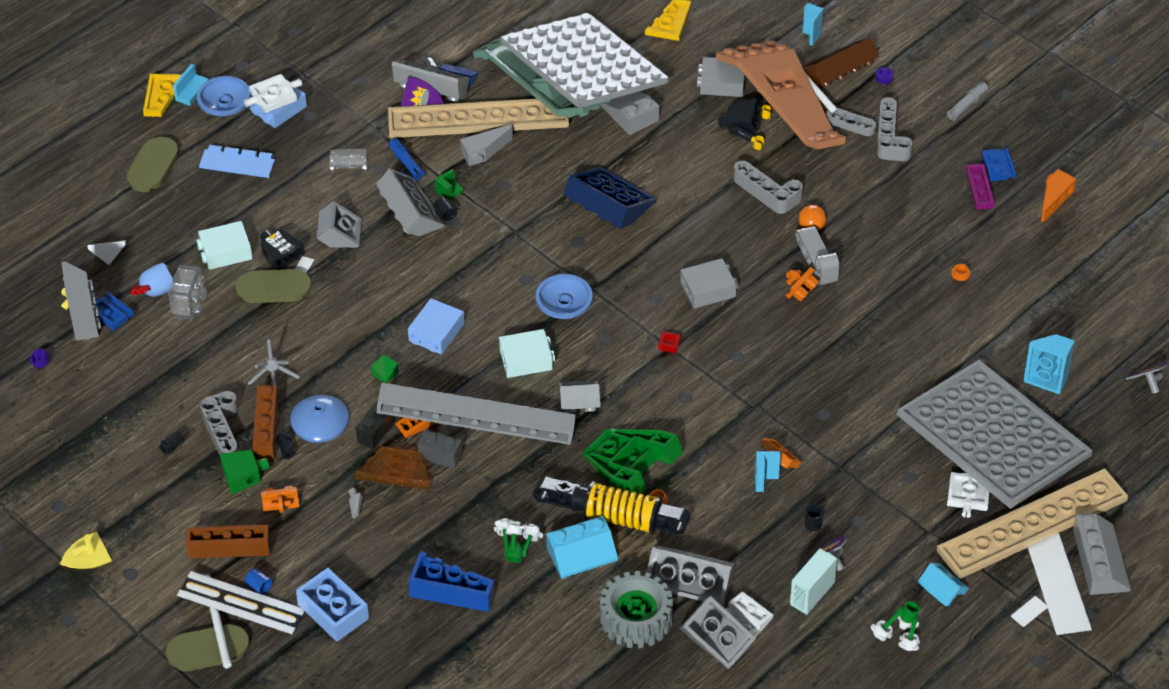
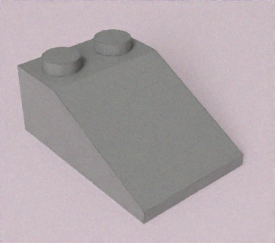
[600,91,659,135]
[680,596,756,669]

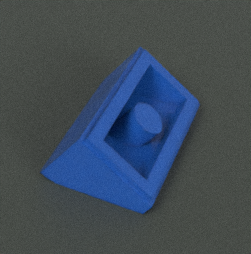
[439,64,478,86]

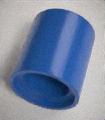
[245,568,272,595]

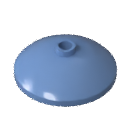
[197,76,251,116]
[536,274,593,319]
[290,395,349,443]

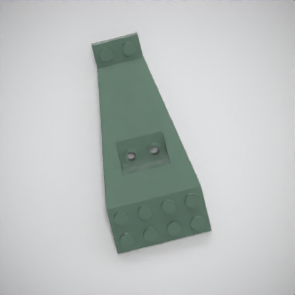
[473,39,612,118]

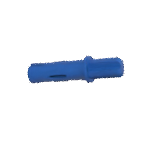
[389,138,425,180]

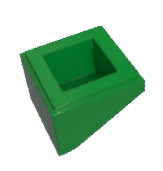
[371,354,399,383]

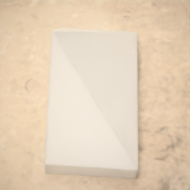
[87,240,126,265]

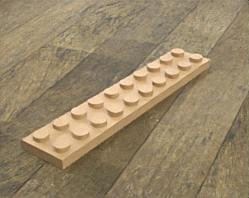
[388,99,569,138]
[937,469,1128,579]

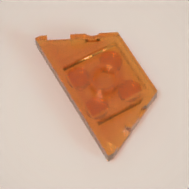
[355,446,430,490]

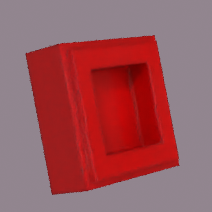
[658,332,681,353]

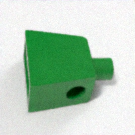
[220,450,269,495]

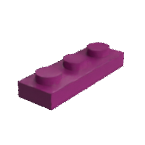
[965,164,995,210]

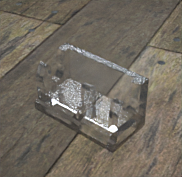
[330,149,367,172]

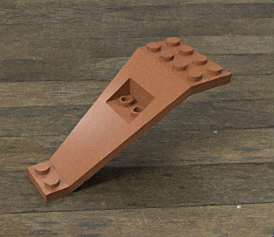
[716,41,846,149]

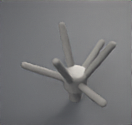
[248,339,300,385]

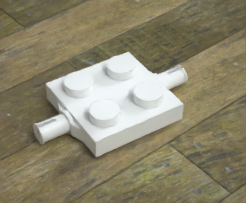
[244,74,302,113]
[947,472,989,518]

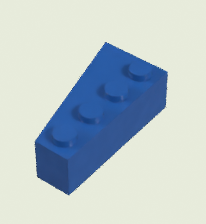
[409,551,494,612]

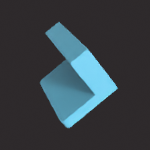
[803,3,823,46]
[173,64,208,106]
[755,451,780,492]
[918,563,969,606]

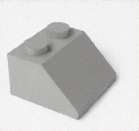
[317,201,362,248]
[559,381,600,413]

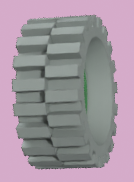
[600,571,673,648]

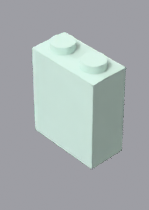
[196,221,252,270]
[499,329,555,378]
[790,549,837,614]

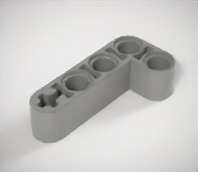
[877,97,912,161]
[734,161,803,214]
[795,226,839,286]
[200,391,238,456]

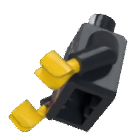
[718,98,771,150]

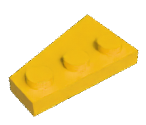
[645,0,691,41]
[143,74,182,117]

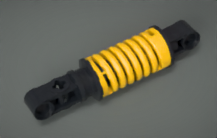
[533,477,691,534]

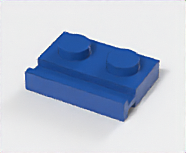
[981,148,1016,182]
[93,292,134,331]

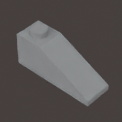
[460,124,513,166]

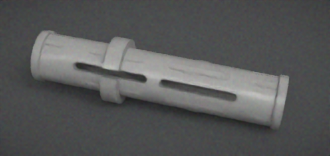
[947,81,988,121]

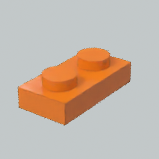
[761,438,801,469]

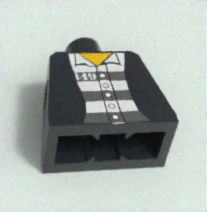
[260,229,304,270]

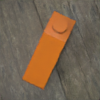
[1041,169,1076,223]

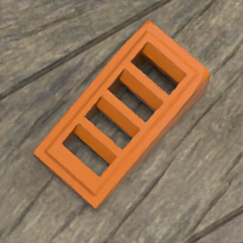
[395,418,437,438]

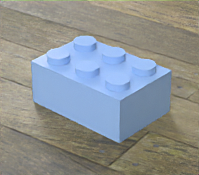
[296,568,369,642]

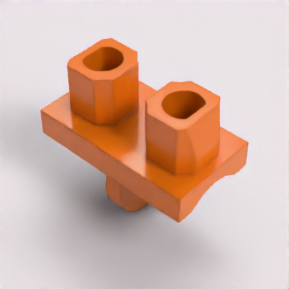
[785,267,819,301]
[261,485,299,513]

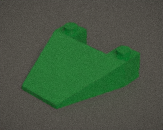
[582,429,683,497]

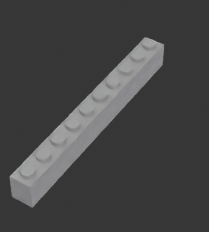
[376,383,575,445]

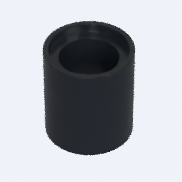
[433,197,457,221]
[804,505,824,531]

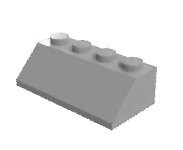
[392,60,470,101]
[376,168,445,236]
[61,261,101,341]
[1073,514,1131,595]
[647,545,735,606]

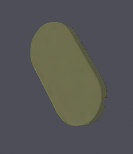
[127,137,178,192]
[235,269,311,303]
[166,624,249,671]

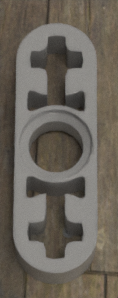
[826,108,876,136]

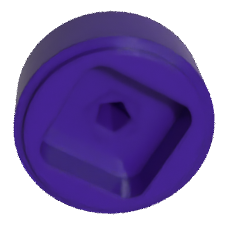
[875,67,894,84]
[30,348,50,368]

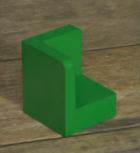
[435,169,463,200]

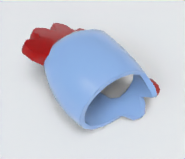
[130,263,175,297]

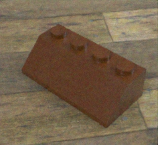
[803,37,879,87]

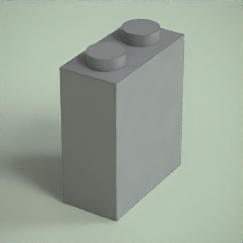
[697,57,745,97]
[680,258,738,309]

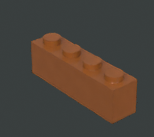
[253,385,279,461]
[186,525,270,559]

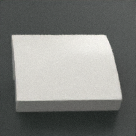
[725,592,773,637]

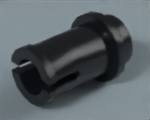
[159,431,185,454]
[276,433,295,459]

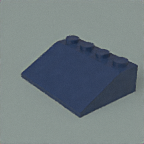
[563,166,657,228]

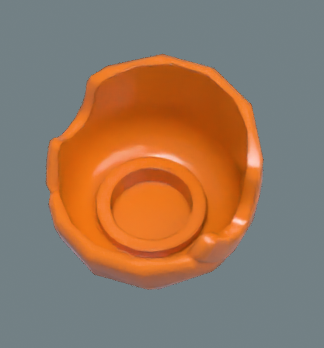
[798,205,826,231]

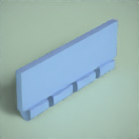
[199,145,275,178]

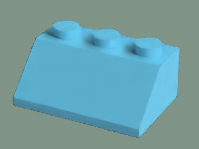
[1023,334,1075,395]
[546,516,618,579]

